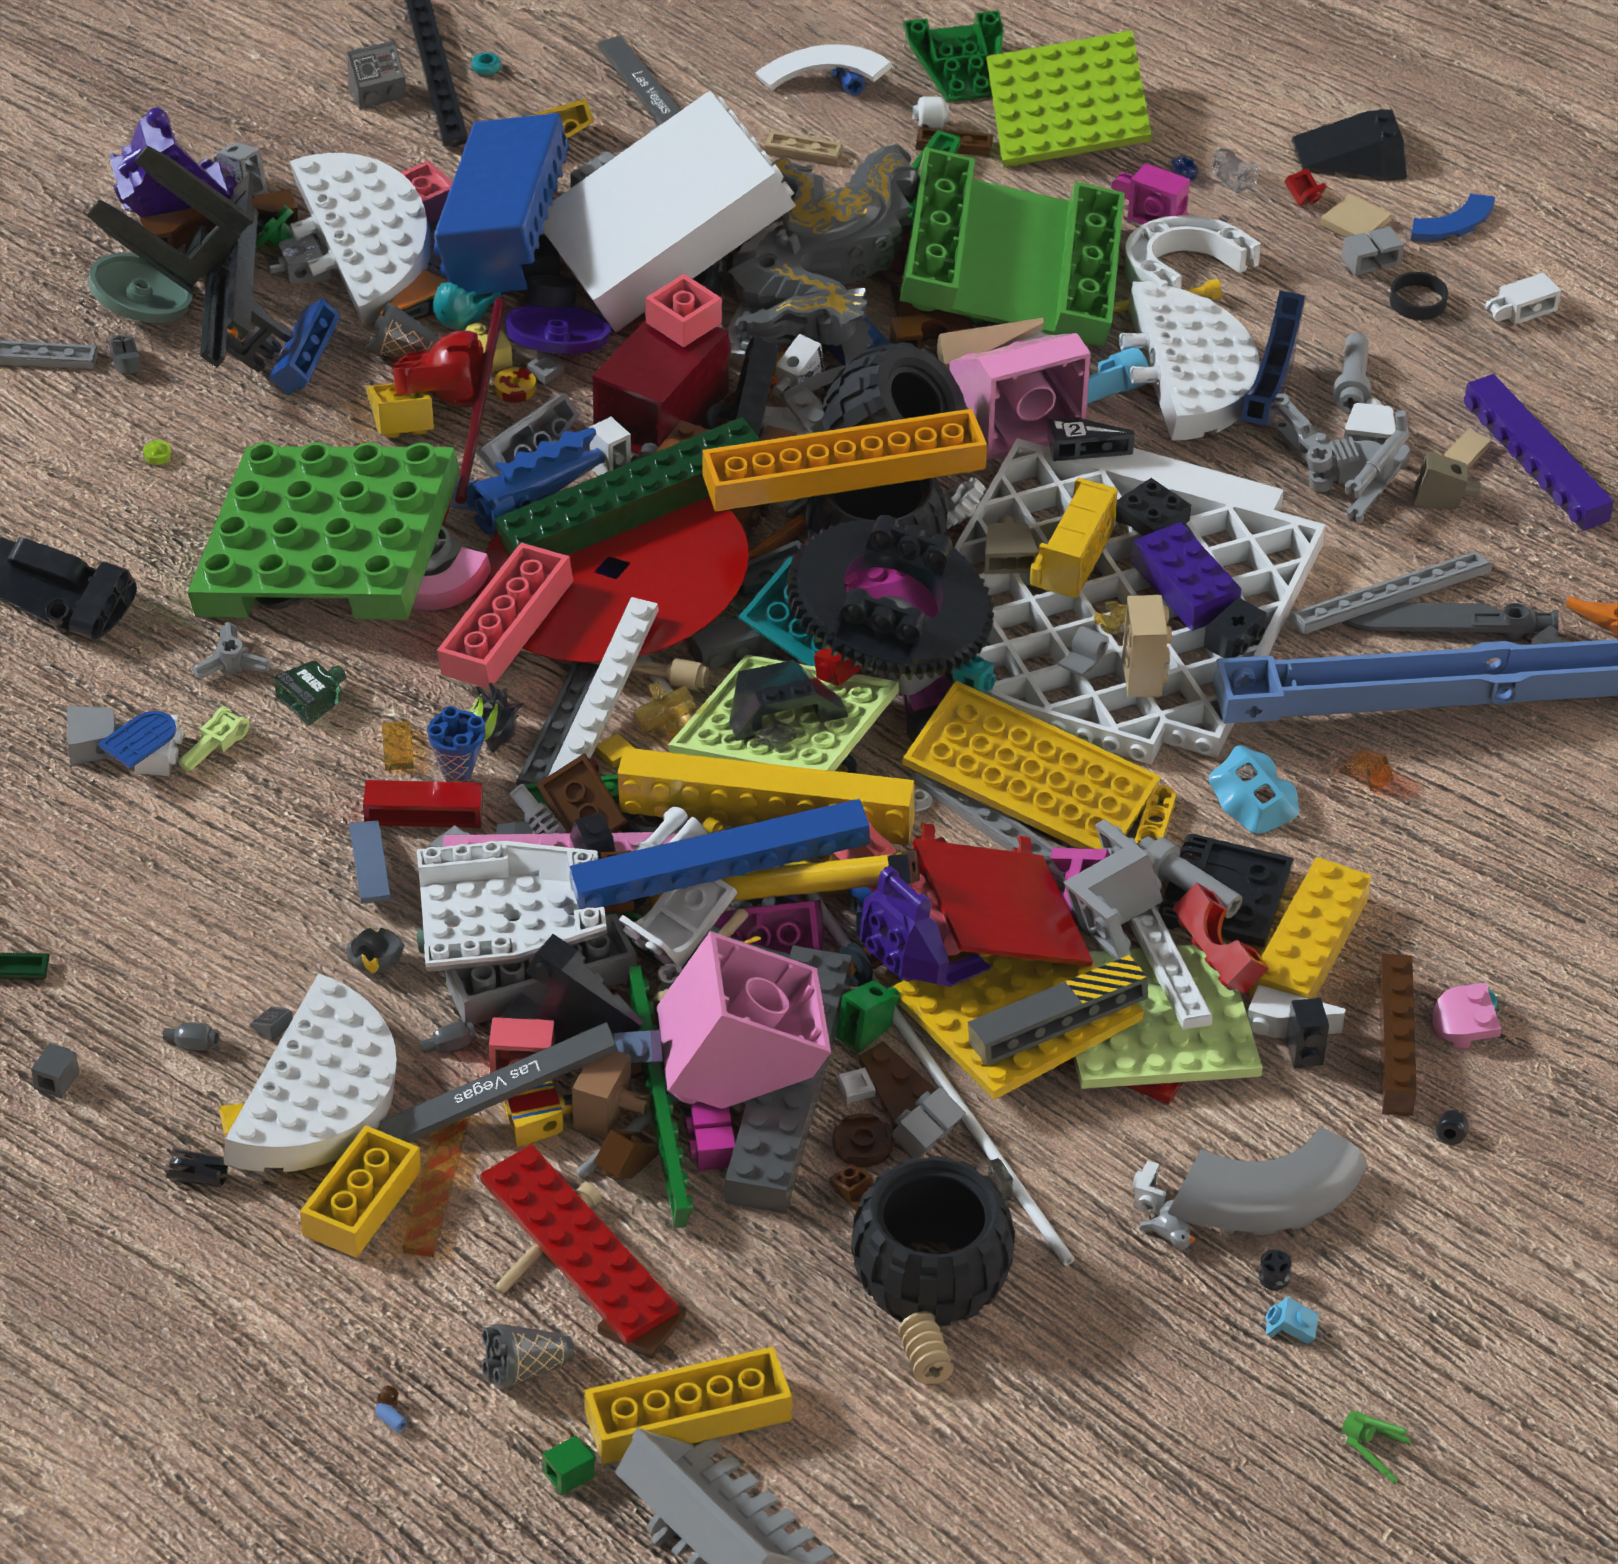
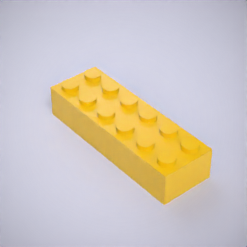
[1249,856,1372,1000]
[584,1346,792,1465]

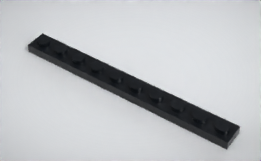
[404,0,468,147]

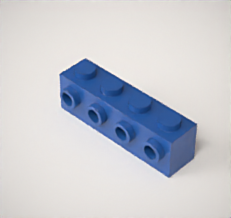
[269,298,341,395]

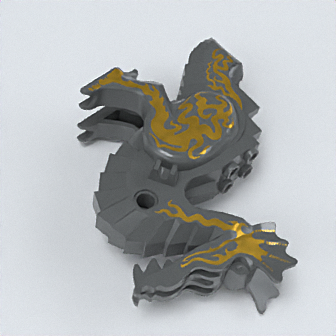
[728,144,920,365]

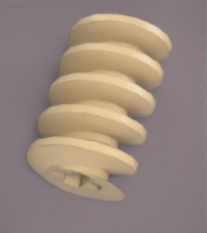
[898,1311,954,1384]

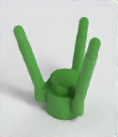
[1342,1410,1410,1484]

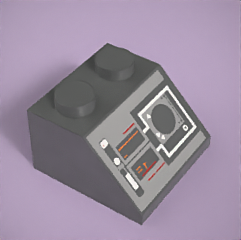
[347,41,406,109]

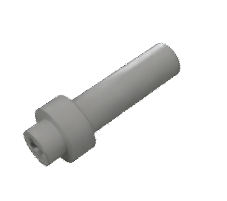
[1333,333,1371,414]
[1138,836,1243,918]

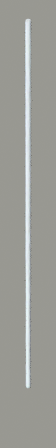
[637,655,1074,1266]

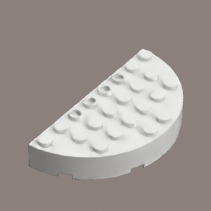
[223,973,397,1172]

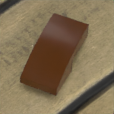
[829,1163,873,1211]

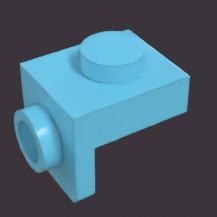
[1266,1297,1319,1345]

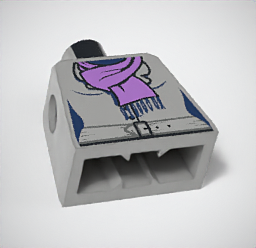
[214,142,268,196]

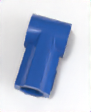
[832,67,865,96]

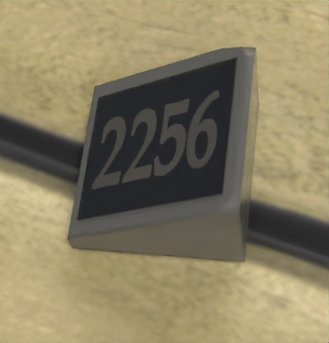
[250,1006,293,1041]

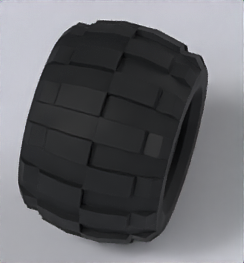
[822,342,966,431]
[806,477,947,570]
[851,1156,1015,1326]

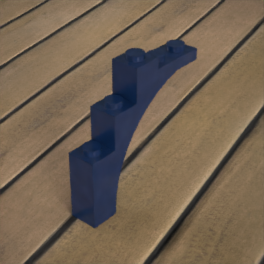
[1240,290,1306,426]

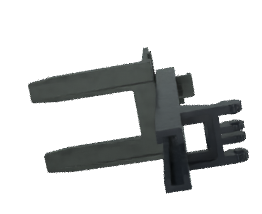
[88,146,294,372]

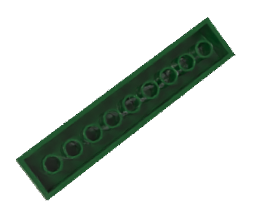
[495,417,761,556]

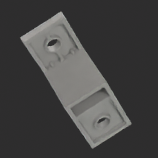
[1064,819,1163,960]

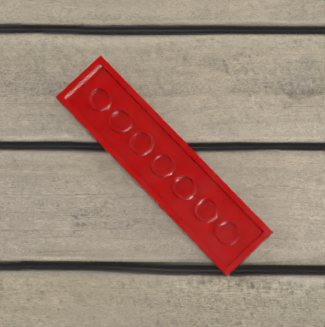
[480,1144,678,1344]

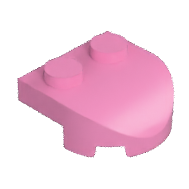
[1432,982,1501,1049]

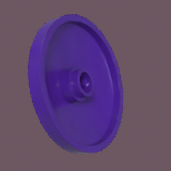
[505,304,611,354]

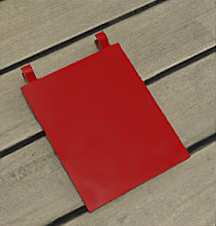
[912,823,1093,966]

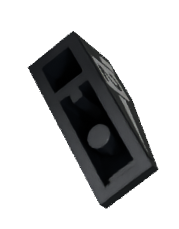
[1047,417,1135,461]

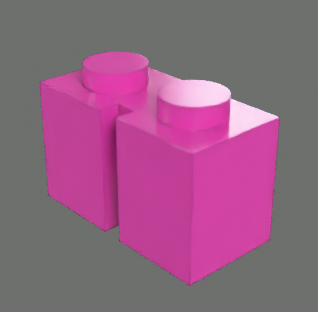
[685,1103,735,1171]

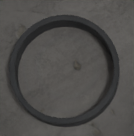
[1389,272,1448,320]

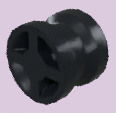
[1258,1250,1292,1290]

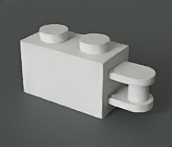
[1485,272,1561,325]

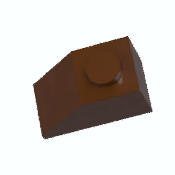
[594,1129,659,1180]

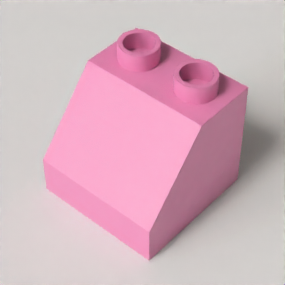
[950,333,1091,460]
[657,931,831,1109]

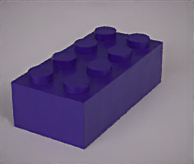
[1132,522,1242,631]

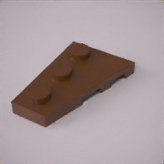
[859,1041,937,1130]

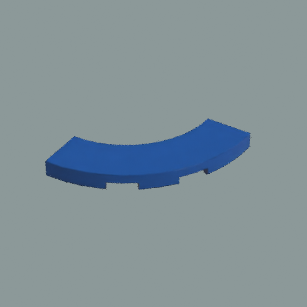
[1411,193,1495,242]

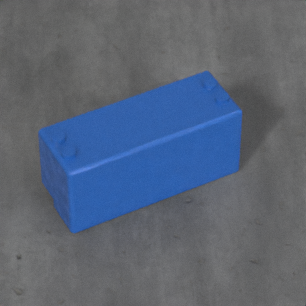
[434,113,570,295]

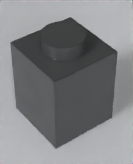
[31,1043,79,1098]

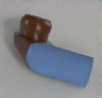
[375,1386,408,1433]

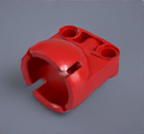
[393,330,484,408]

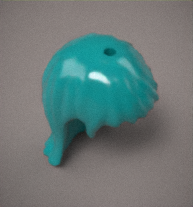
[433,282,502,330]

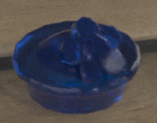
[1171,155,1199,181]

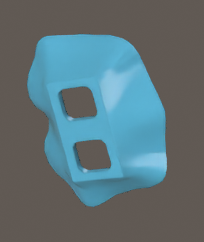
[1209,745,1299,834]

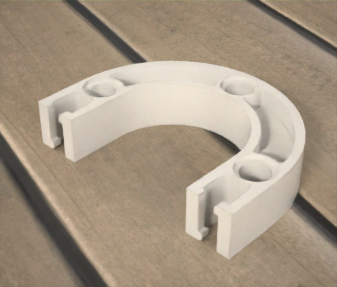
[1124,215,1261,289]

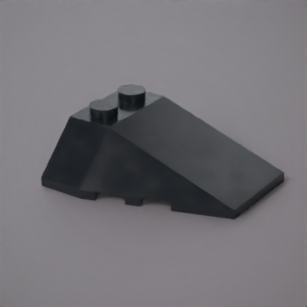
[1292,109,1407,181]
[729,660,848,741]

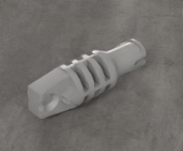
[509,784,567,834]

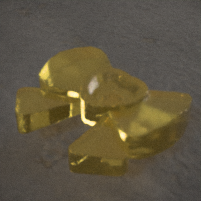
[1094,601,1126,634]

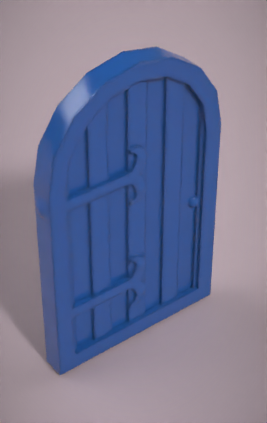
[98,711,176,769]

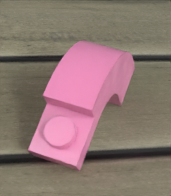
[413,547,491,610]

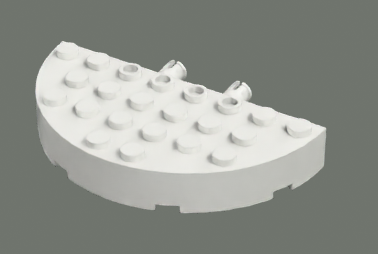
[290,153,431,326]
[1119,281,1259,441]

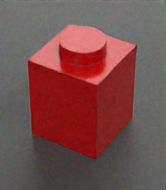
[814,648,860,686]

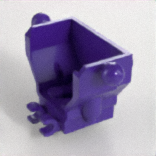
[110,107,237,218]

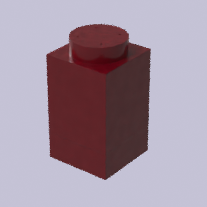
[592,319,731,454]

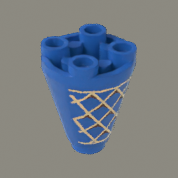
[427,706,485,782]

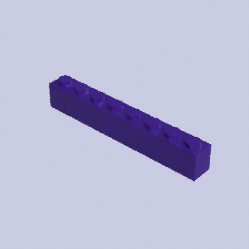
[1464,374,1614,531]

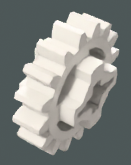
[944,477,986,529]

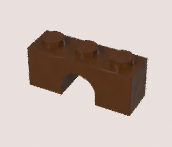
[890,311,974,349]

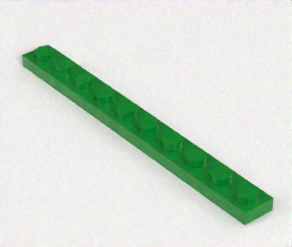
[627,966,693,1228]

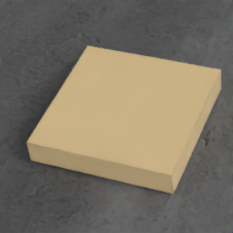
[1320,194,1392,237]

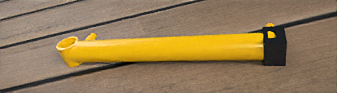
[649,850,920,909]

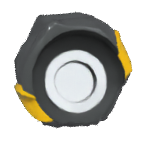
[346,927,405,973]

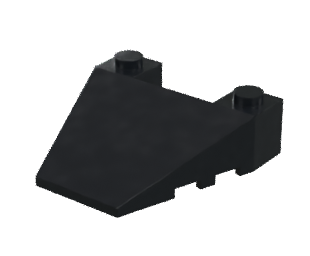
[502,934,643,1045]

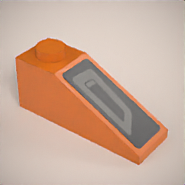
[380,270,449,322]

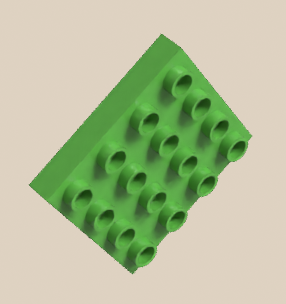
[900,147,1125,347]
[187,442,460,620]

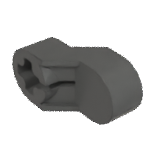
[109,335,142,374]

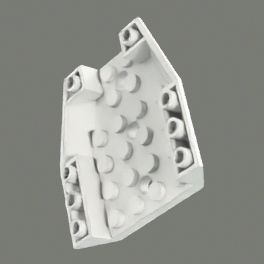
[417,841,607,972]

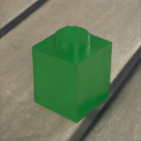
[543,1435,596,1495]

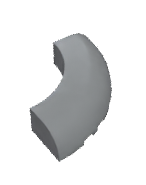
[1168,1126,1367,1235]

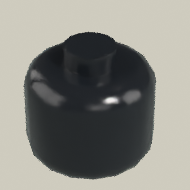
[1436,1110,1469,1145]

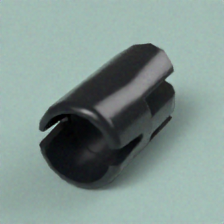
[166,1148,228,1188]

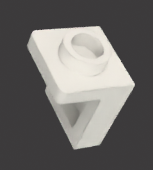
[1132,1160,1167,1215]

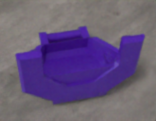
[859,866,992,987]

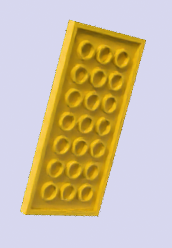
[902,680,1161,849]

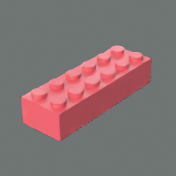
[437,543,573,689]

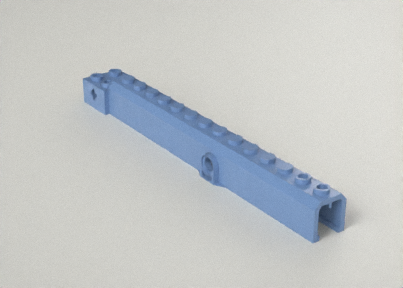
[1213,639,1618,724]

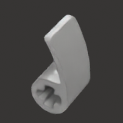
[1058,626,1109,676]

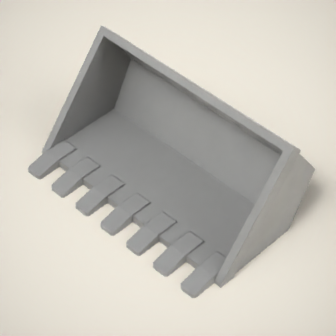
[615,1428,833,1564]

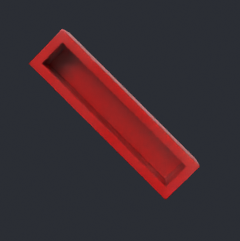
[363,780,483,828]

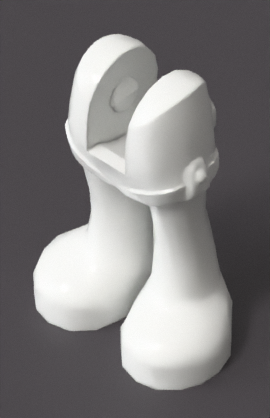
[633,806,708,851]

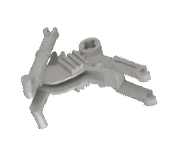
[1276,394,1410,524]

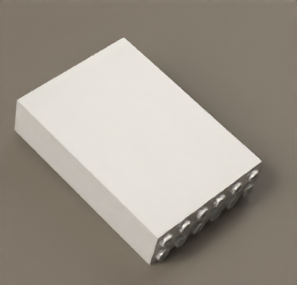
[543,91,796,333]

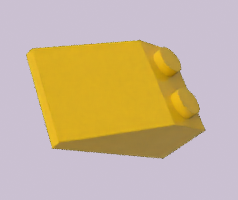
[366,383,434,438]

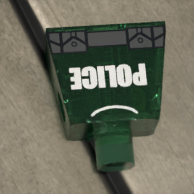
[274,661,346,726]

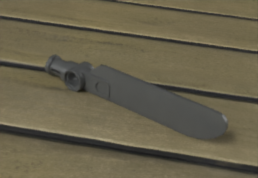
[1341,603,1558,641]

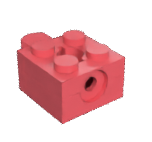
[401,160,452,224]

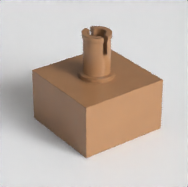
[572,1051,652,1139]

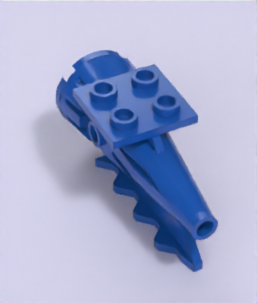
[466,427,605,534]

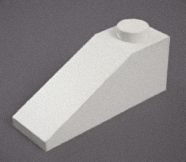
[1247,985,1346,1038]

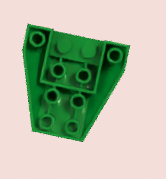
[903,10,1004,102]

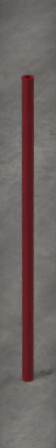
[455,298,505,504]

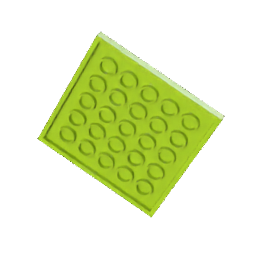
[986,30,1152,168]

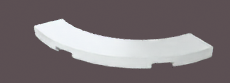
[755,44,892,91]

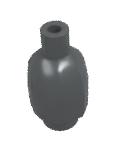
[420,1021,477,1053]
[163,1022,220,1052]

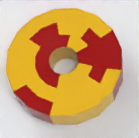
[494,367,536,403]

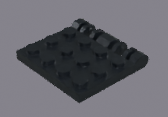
[1158,834,1294,948]

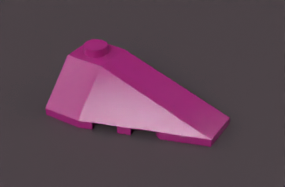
[701,900,824,954]

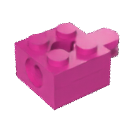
[1111,163,1190,225]

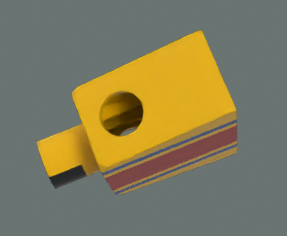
[503,1081,573,1147]

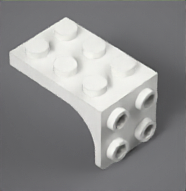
[619,879,738,967]

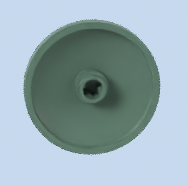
[88,253,193,323]

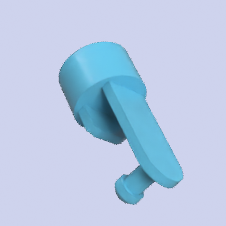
[1087,347,1149,404]

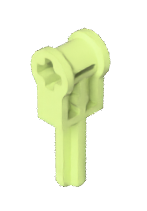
[178,706,250,772]

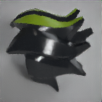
[469,682,524,753]

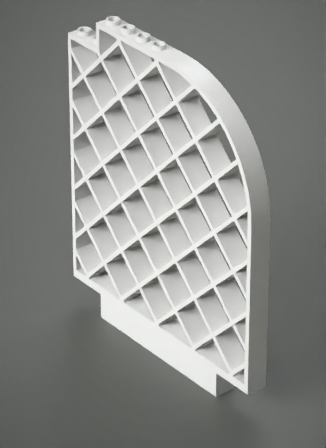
[944,438,1326,765]

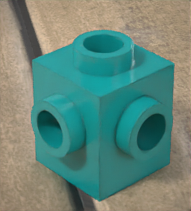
[952,656,996,694]

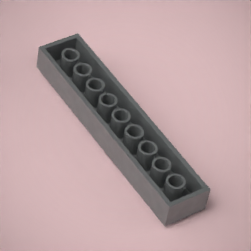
[725,946,852,1213]

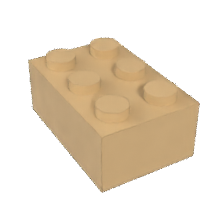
[1122,595,1172,697]

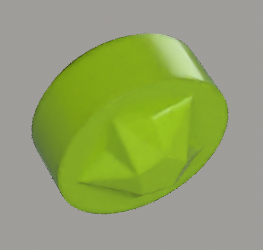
[143,440,171,465]

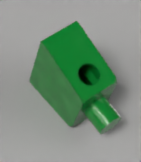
[836,980,901,1053]

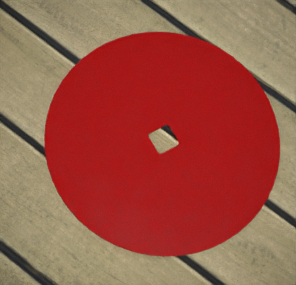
[477,487,749,663]

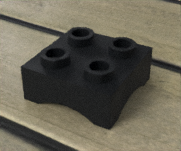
[1115,478,1191,536]

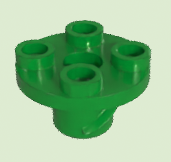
[256,205,294,253]

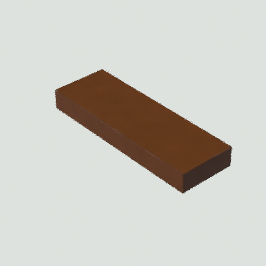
[916,127,993,157]

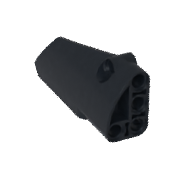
[0,537,137,640]

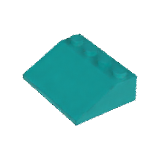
[738,557,823,667]

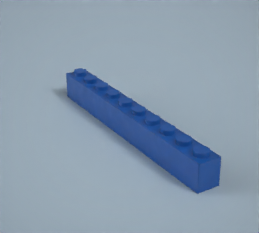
[569,799,870,909]

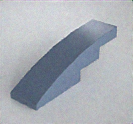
[349,820,391,904]

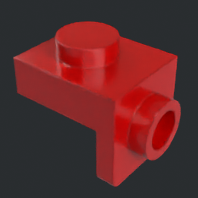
[1284,168,1327,206]

